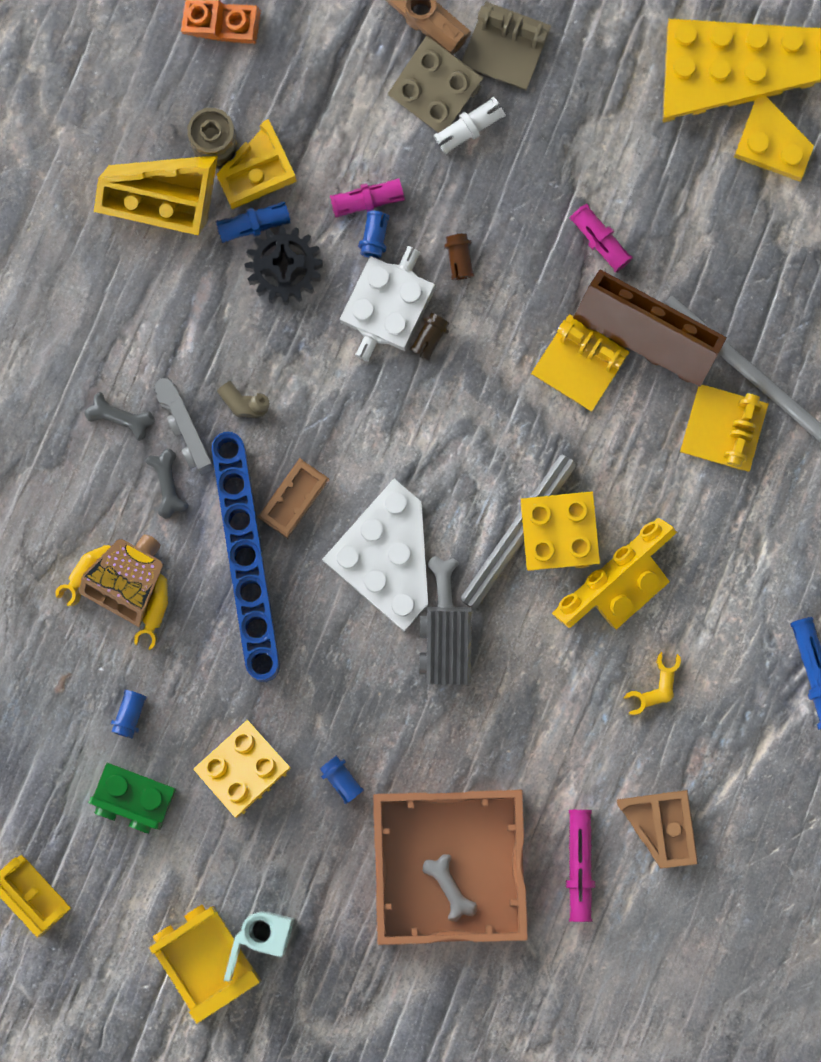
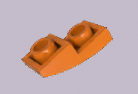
[181,0,261,44]

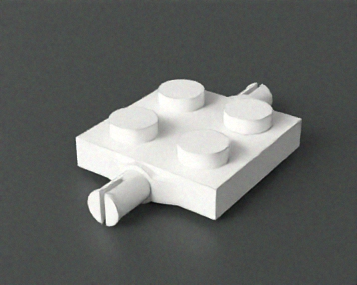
[339,247,436,362]

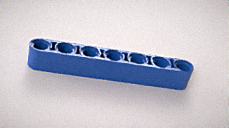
[212,432,280,682]

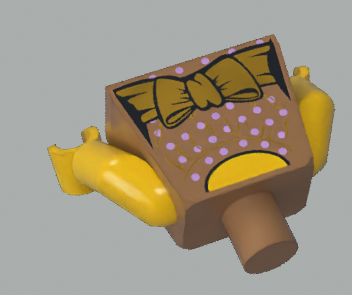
[55,534,168,650]

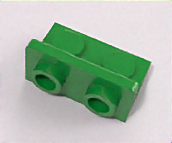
[88,762,176,834]

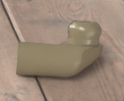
[217,381,270,418]

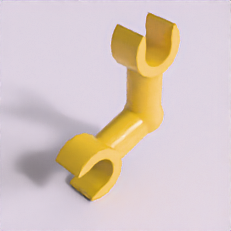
[623,652,681,716]

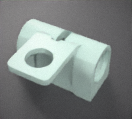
[224,911,294,982]

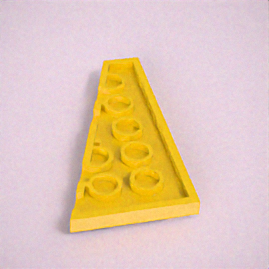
[662,19,821,123]

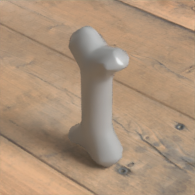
[428,556,459,607]
[423,854,477,922]

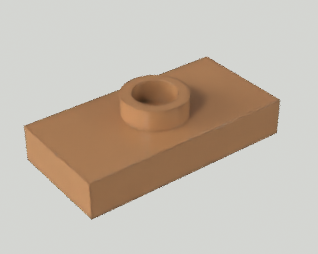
[258,458,330,539]

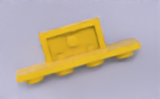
[552,518,677,630]

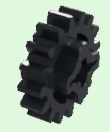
[245,225,323,305]

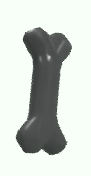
[84,392,155,441]
[146,448,189,519]

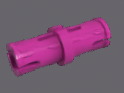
[330,178,405,218]
[569,204,633,273]

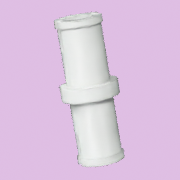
[433,97,506,155]

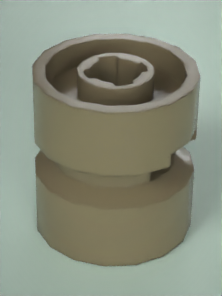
[188,108,237,166]

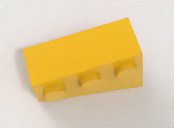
[93,155,218,235]

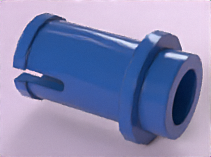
[358,211,389,259]
[110,690,147,739]
[319,755,364,804]

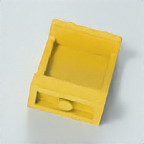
[149,904,261,1024]

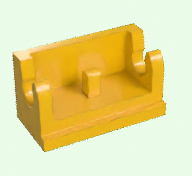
[0,854,72,937]

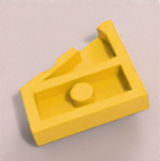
[734,96,814,182]
[216,119,297,210]

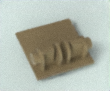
[462,1,551,90]
[387,36,483,133]

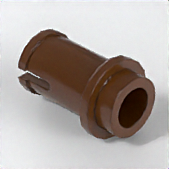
[444,233,474,280]

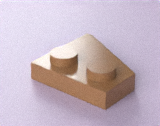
[616,790,698,869]

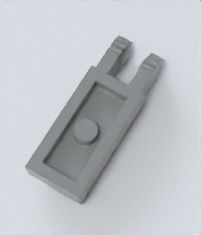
[153,378,215,476]

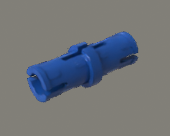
[216,201,291,243]

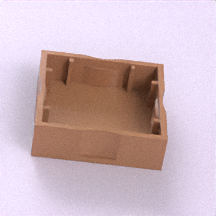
[373,790,527,945]

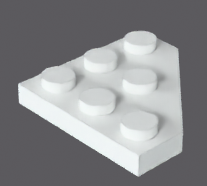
[322,478,428,632]

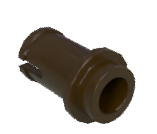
[409,313,450,361]

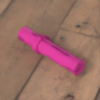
[566,809,595,922]

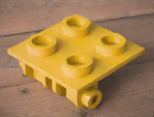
[531,314,630,412]
[680,384,769,472]
[520,491,600,571]
[193,720,291,818]

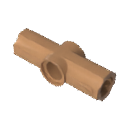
[385,0,471,55]

